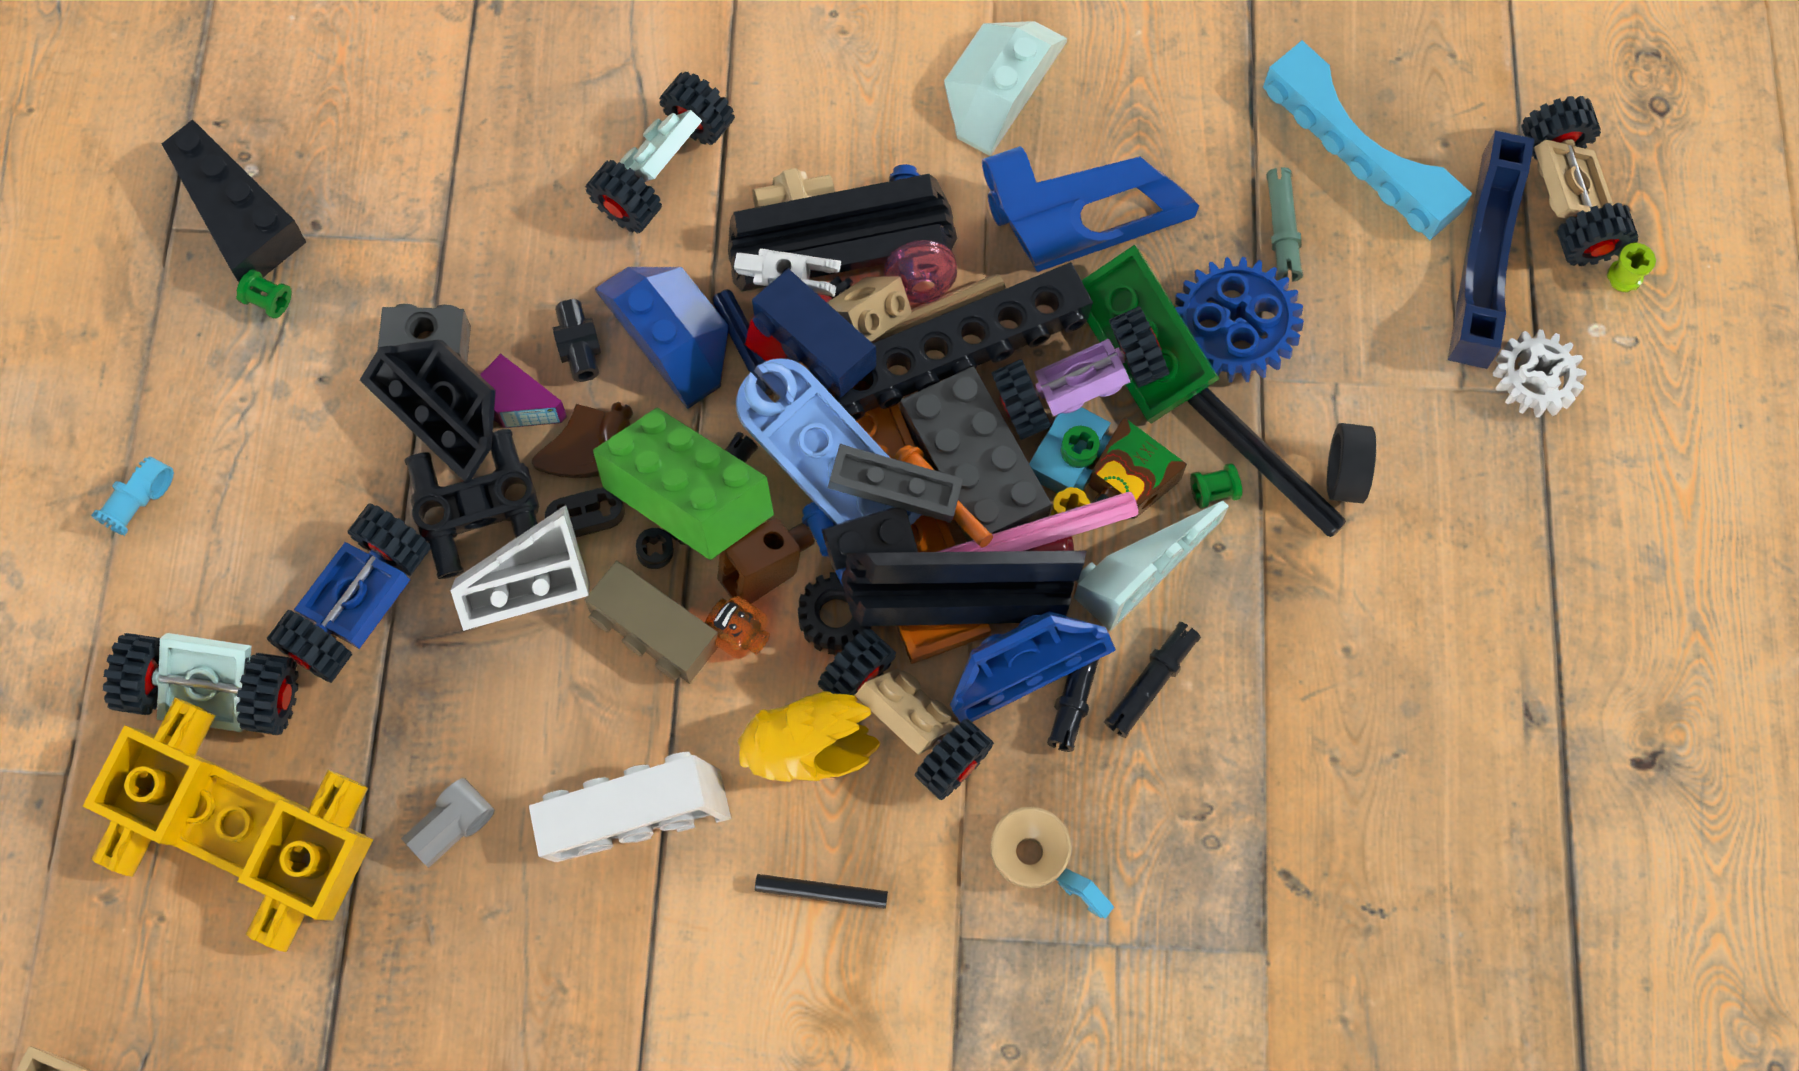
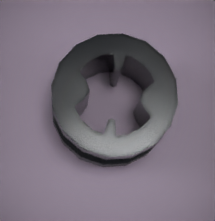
[636,528,674,569]

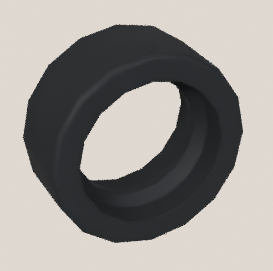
[1327,423,1376,504]

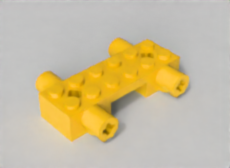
[82,697,373,952]

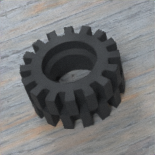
[798,572,871,655]

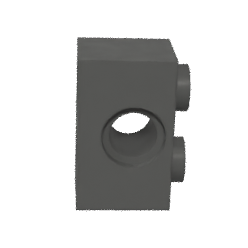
[377,304,471,363]

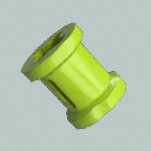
[1607,243,1656,293]

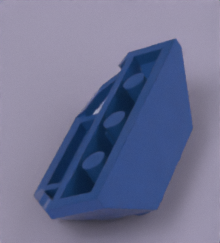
[595,267,729,409]
[950,611,1116,723]

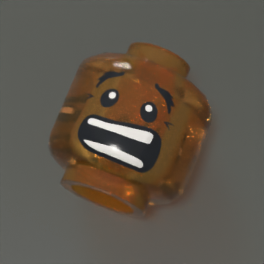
[705,596,770,659]

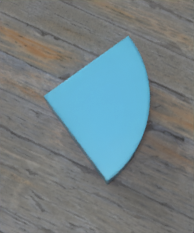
[1056,868,1114,919]

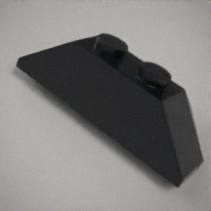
[360,340,496,482]

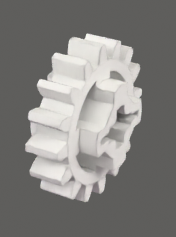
[1493,329,1586,418]

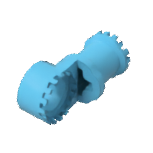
[91,456,174,536]

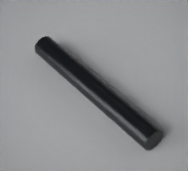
[755,874,888,909]

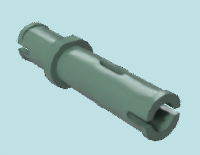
[1266,167,1303,282]

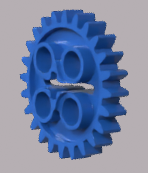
[1175,257,1304,383]

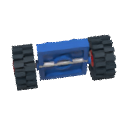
[267,503,431,683]

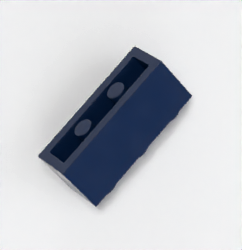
[752,268,876,398]

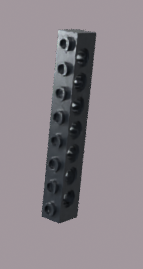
[773,262,1093,421]

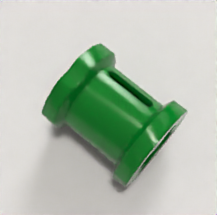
[236,269,292,318]
[1190,463,1242,509]

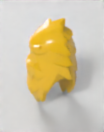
[738,691,880,782]

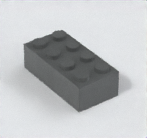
[900,366,1052,542]

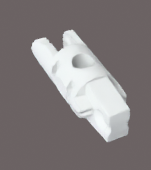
[734,249,841,297]

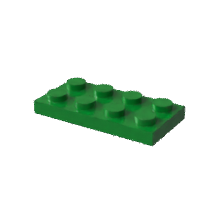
[1081,245,1220,424]

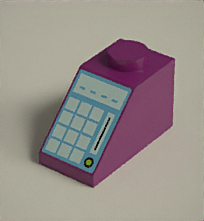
[480,353,567,428]

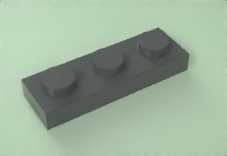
[827,444,963,523]

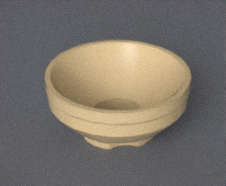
[991,807,1071,888]

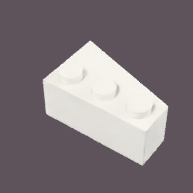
[450,505,590,631]

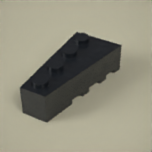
[162,119,306,288]

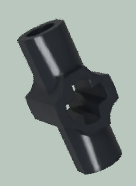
[553,299,601,382]

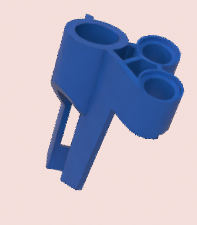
[982,146,1199,272]

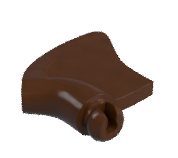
[532,402,633,478]

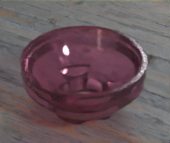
[884,240,957,304]

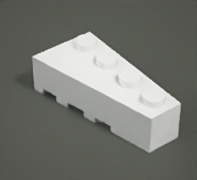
[529,752,731,862]

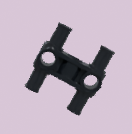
[404,429,539,579]

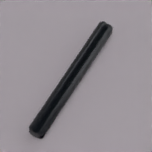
[1187,388,1346,537]

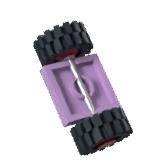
[991,306,1169,440]

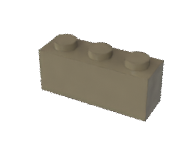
[585,560,720,684]

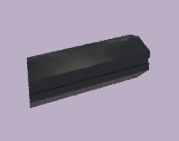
[728,174,957,292]
[841,550,1087,626]

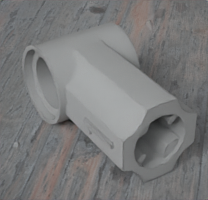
[401,778,494,868]

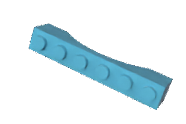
[1263,41,1472,240]

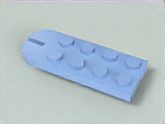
[736,359,921,525]

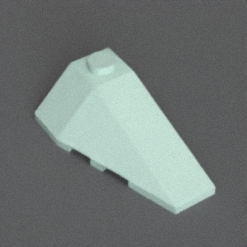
[1074,501,1229,631]

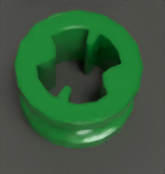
[1060,425,1100,468]

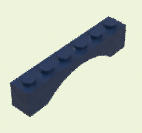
[1448,130,1534,369]

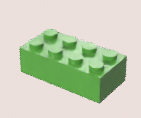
[593,408,774,560]

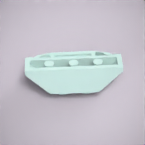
[944,21,1067,156]

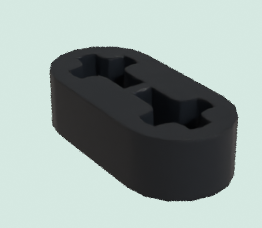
[545,487,625,538]

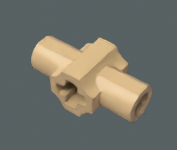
[753,168,835,208]

